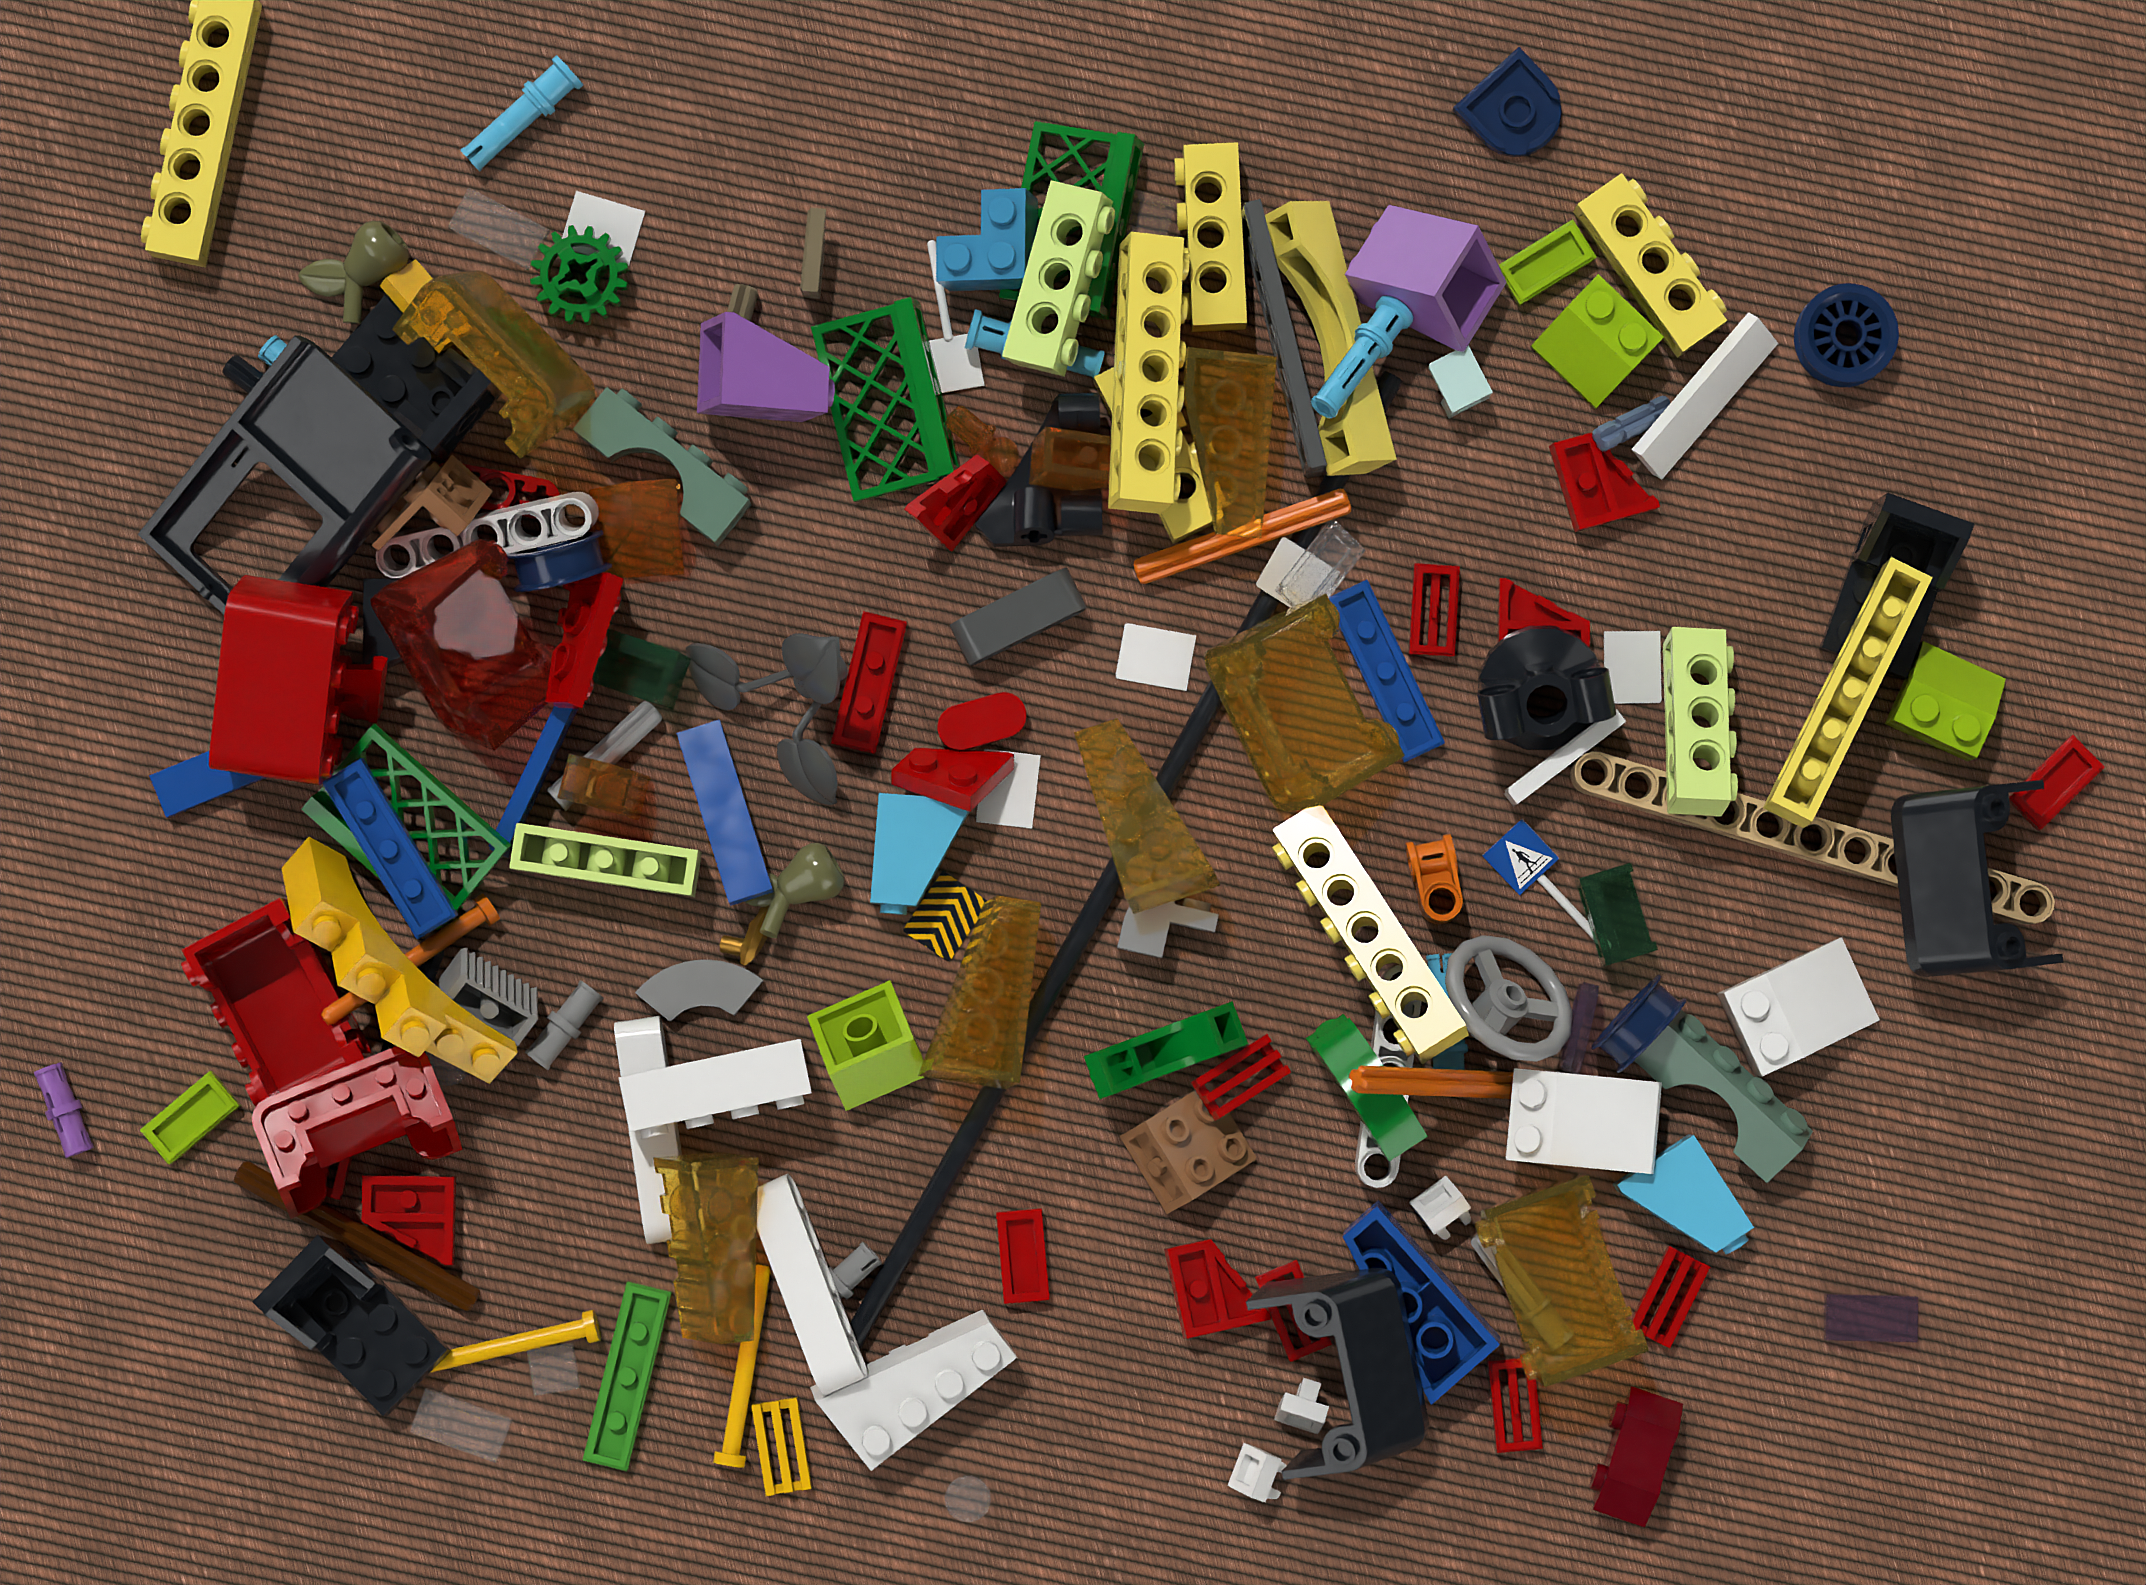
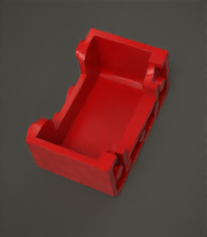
[209,575,359,785]
[181,898,374,1107]

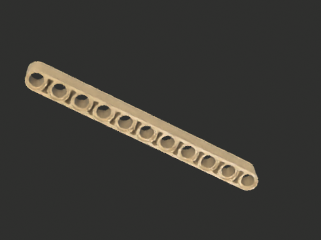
[1570,751,2055,925]

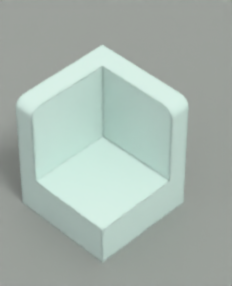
[1428,345,1493,418]

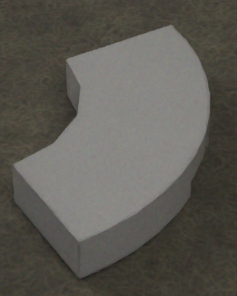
[635,960,764,1022]

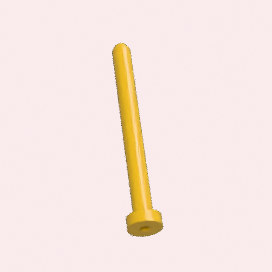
[713,1264,771,1468]
[430,1309,601,1373]

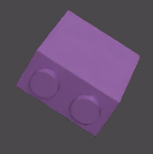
[1345,205,1507,352]
[697,312,835,422]

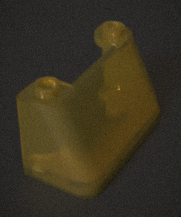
[392,270,595,459]
[1204,593,1405,812]
[1475,1175,1649,1387]

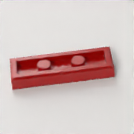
[831,611,908,755]

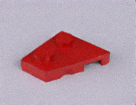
[1549,432,1660,532]
[1164,1239,1271,1339]

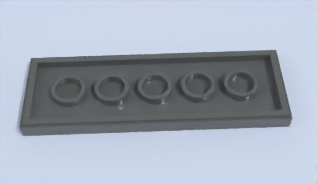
[1242,199,1327,479]

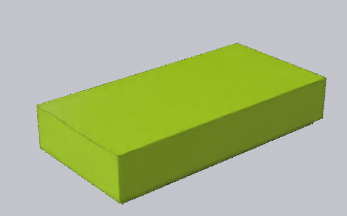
[1499,219,1597,306]
[140,1071,242,1165]

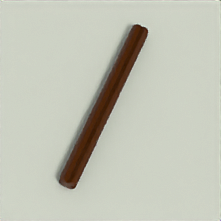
[234,1161,480,1311]

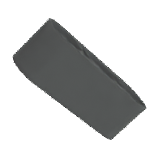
[949,568,1087,666]

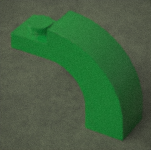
[1084,1001,1248,1100]
[1306,1014,1428,1161]

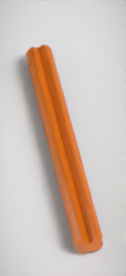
[1134,488,1351,584]
[1349,1065,1514,1099]

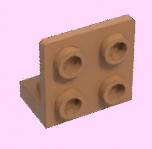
[371,455,493,551]
[1120,1082,1256,1214]

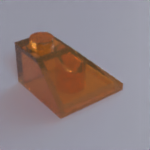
[589,479,685,579]

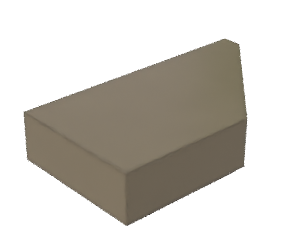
[800,208,826,299]

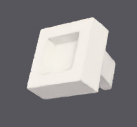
[1409,1176,1471,1240]
[1274,1377,1329,1434]
[1227,1443,1287,1502]

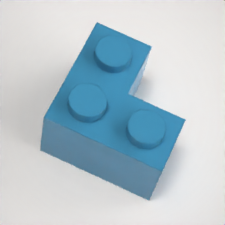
[936,188,1038,291]

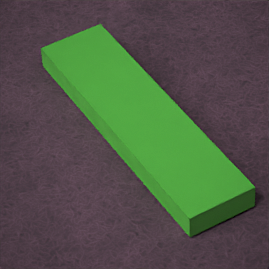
[583,1281,672,1471]

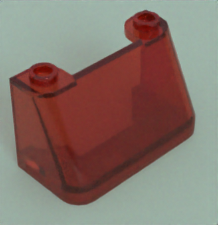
[370,539,556,751]

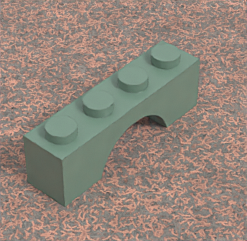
[573,387,752,547]
[1634,1010,1813,1183]

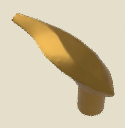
[720,906,769,966]

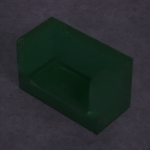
[592,628,691,710]
[1575,863,1658,967]

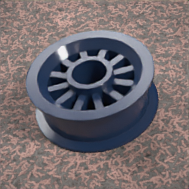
[1794,283,1899,387]
[505,530,612,592]
[1591,974,1687,1073]

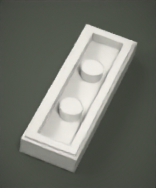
[1504,709,1626,806]

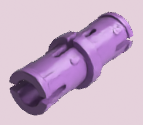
[34,1062,94,1158]

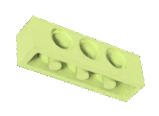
[1002,180,1115,377]
[1663,627,1738,816]
[509,823,702,897]

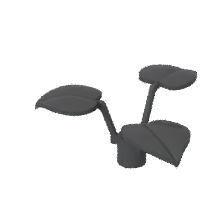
[685,633,848,805]

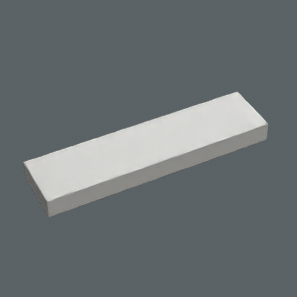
[1631,312,1778,480]

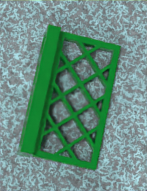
[999,121,1144,320]
[811,297,960,502]
[301,724,512,930]

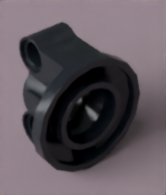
[1477,626,1616,750]

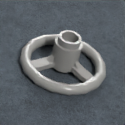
[1445,935,1573,1062]

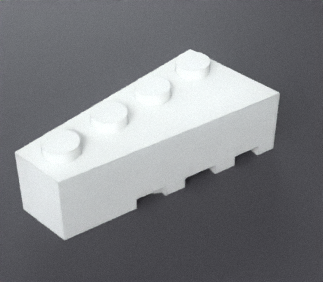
[618,1039,812,1139]
[810,1310,1017,1471]

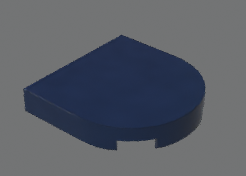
[1452,47,1562,157]

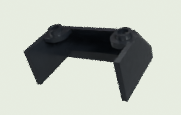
[1891,780,2064,977]
[1246,1268,1429,1480]

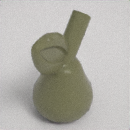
[298,221,409,324]
[744,843,845,938]

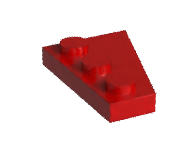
[545,572,624,709]

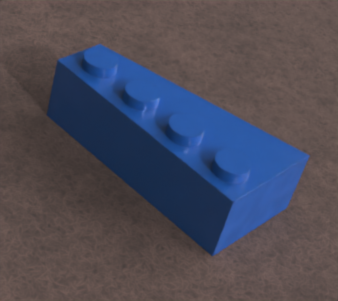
[1342,1200,1500,1405]

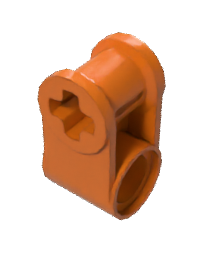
[1405,834,1463,924]

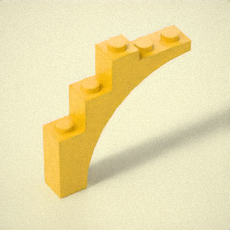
[282,837,518,1084]

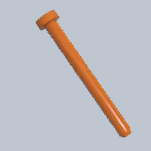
[321,893,500,1025]

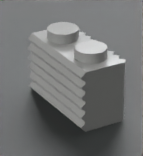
[438,948,538,1047]

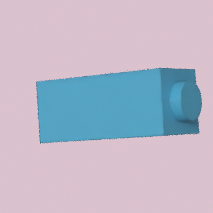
[870,793,969,915]
[1612,1134,1754,1254]

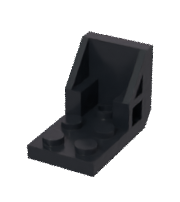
[331,295,502,462]
[1819,493,1975,679]
[253,1235,451,1417]

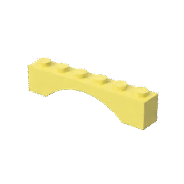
[1265,201,1397,476]

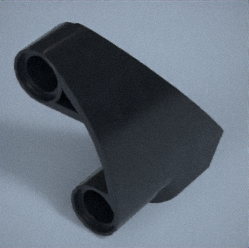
[975,392,1103,547]

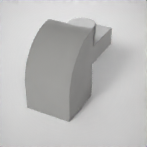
[1117,885,1219,958]

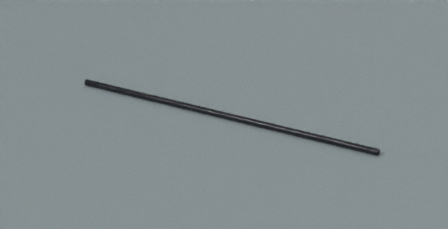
[850,371,1403,1351]

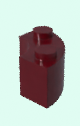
[1589,1386,1683,1528]

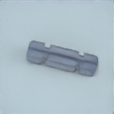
[1592,396,1670,451]

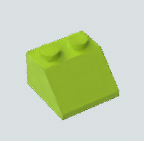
[1530,274,1664,409]
[1885,641,2006,761]
[807,980,930,1111]

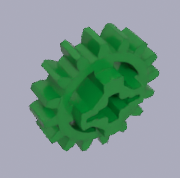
[530,225,629,325]

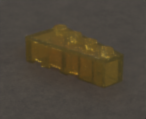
[1074,718,1221,914]
[918,895,1041,1089]
[653,1152,759,1344]

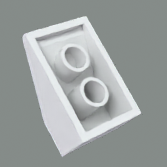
[1717,937,1880,1076]
[1506,1068,1662,1174]

